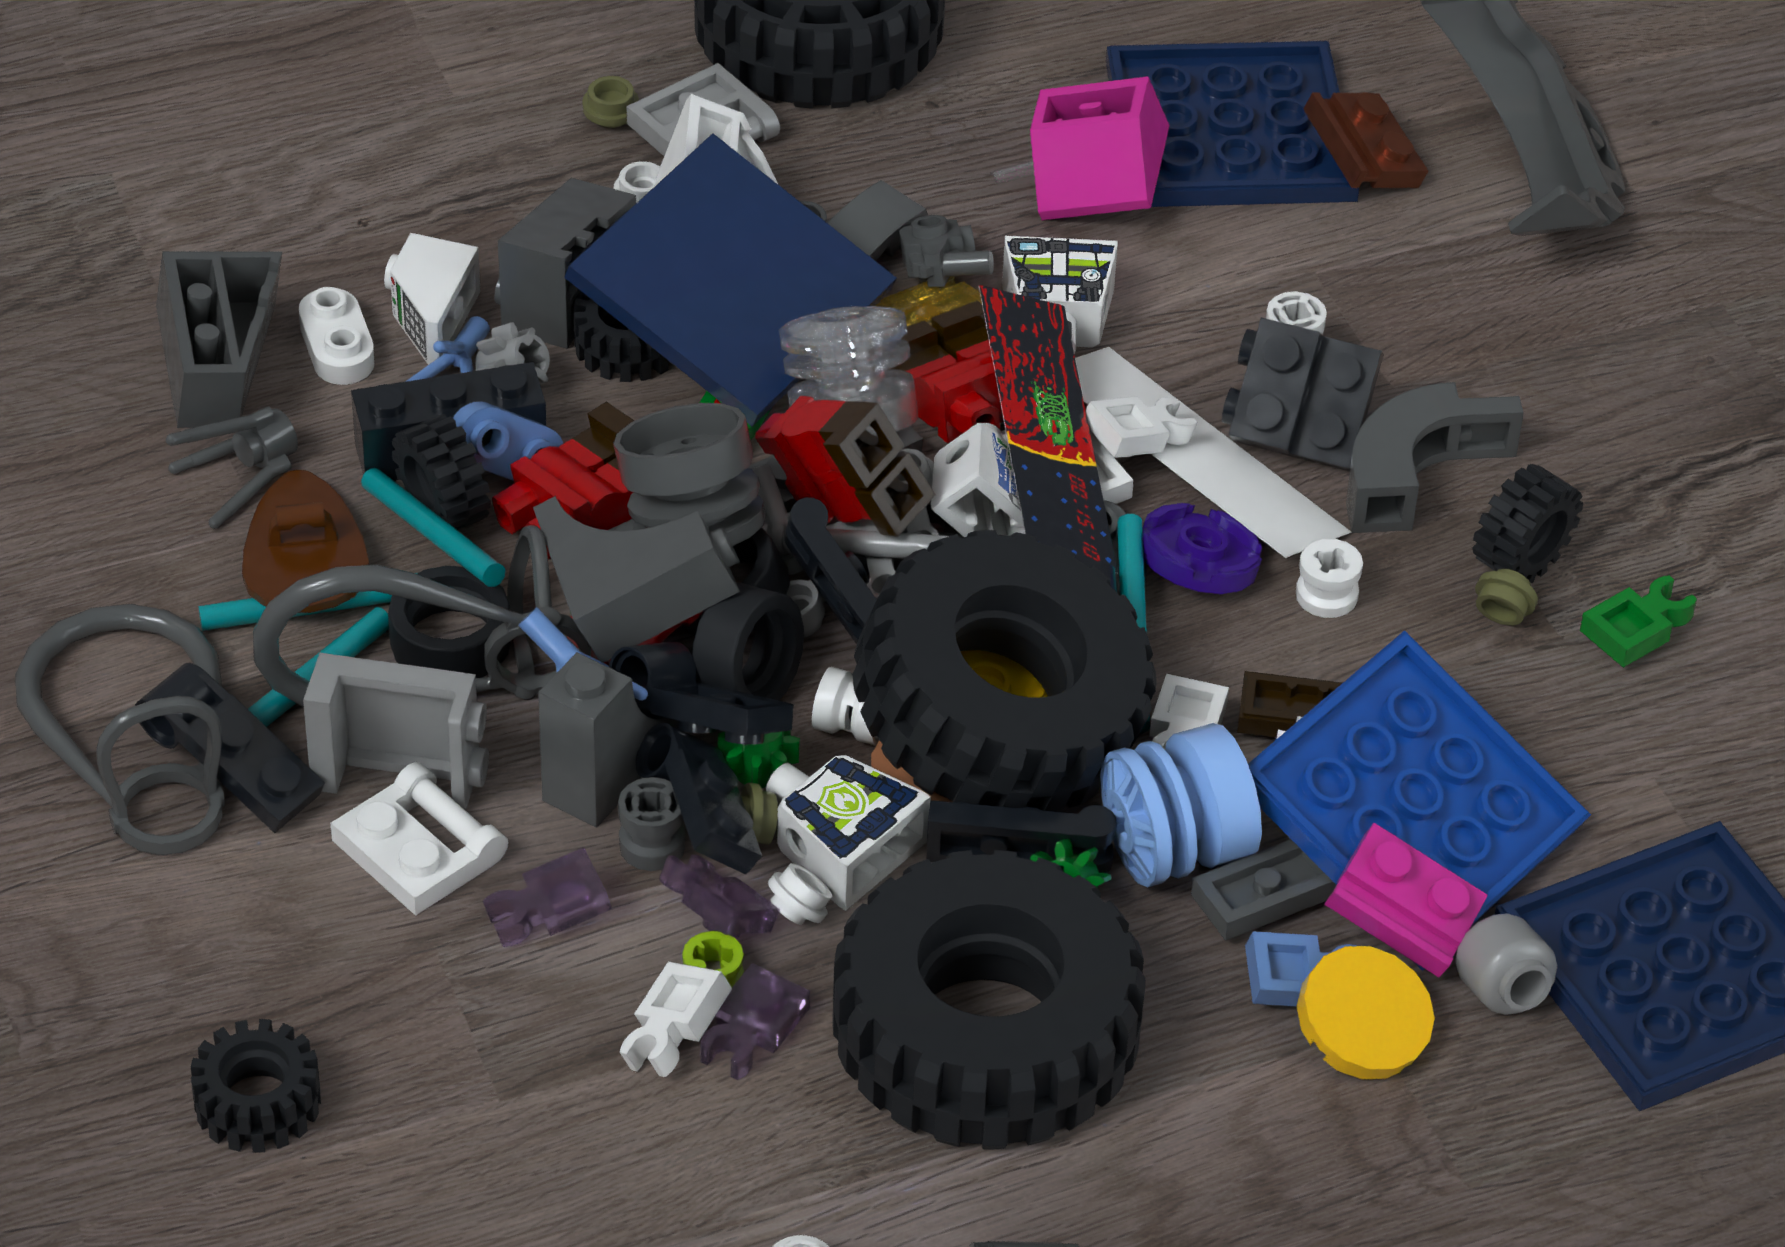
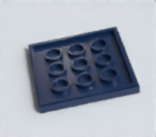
[1106,41,1359,207]
[564,133,897,427]
[1494,821,1785,1112]

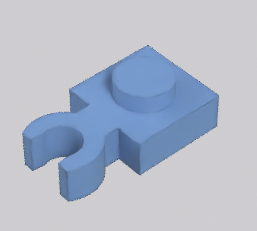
[1245,931,1357,1006]

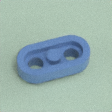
[453,402,563,481]

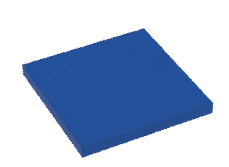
[1248,630,1591,971]

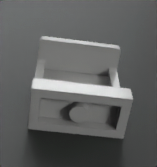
[303,653,489,810]

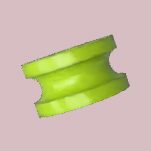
[682,931,744,996]

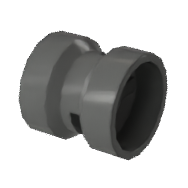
[618,777,685,871]

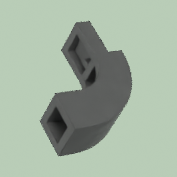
[1346,382,1524,533]

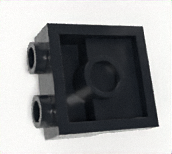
[1222,317,1384,471]

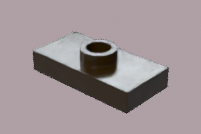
[1237,671,1343,737]

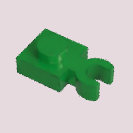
[1580,575,1697,668]

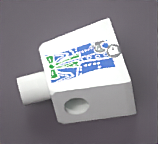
[931,423,1025,537]

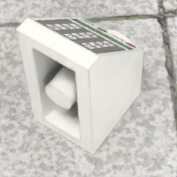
[384,233,480,365]

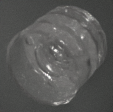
[779,306,919,437]

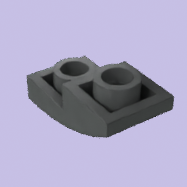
[827,180,928,261]

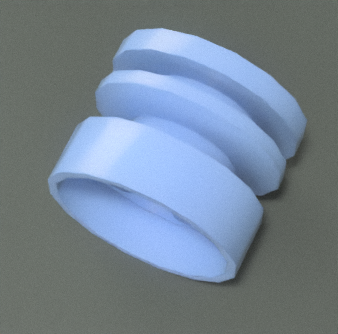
[1100,723,1262,887]

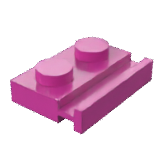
[1324,823,1488,978]

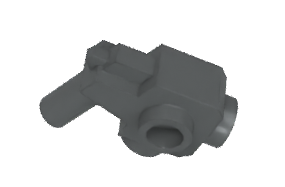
[899,215,994,287]

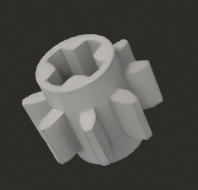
[475,322,550,384]

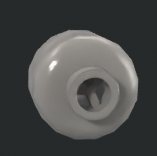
[1455,913,1557,1015]

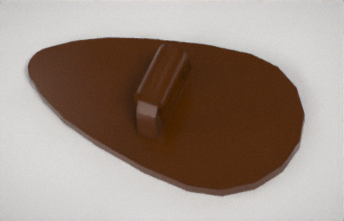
[242,470,369,613]

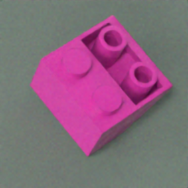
[1030,76,1169,220]

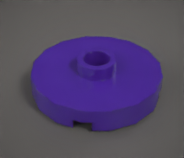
[1143,503,1262,594]

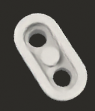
[299,287,375,385]

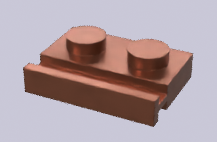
[1303,92,1429,188]

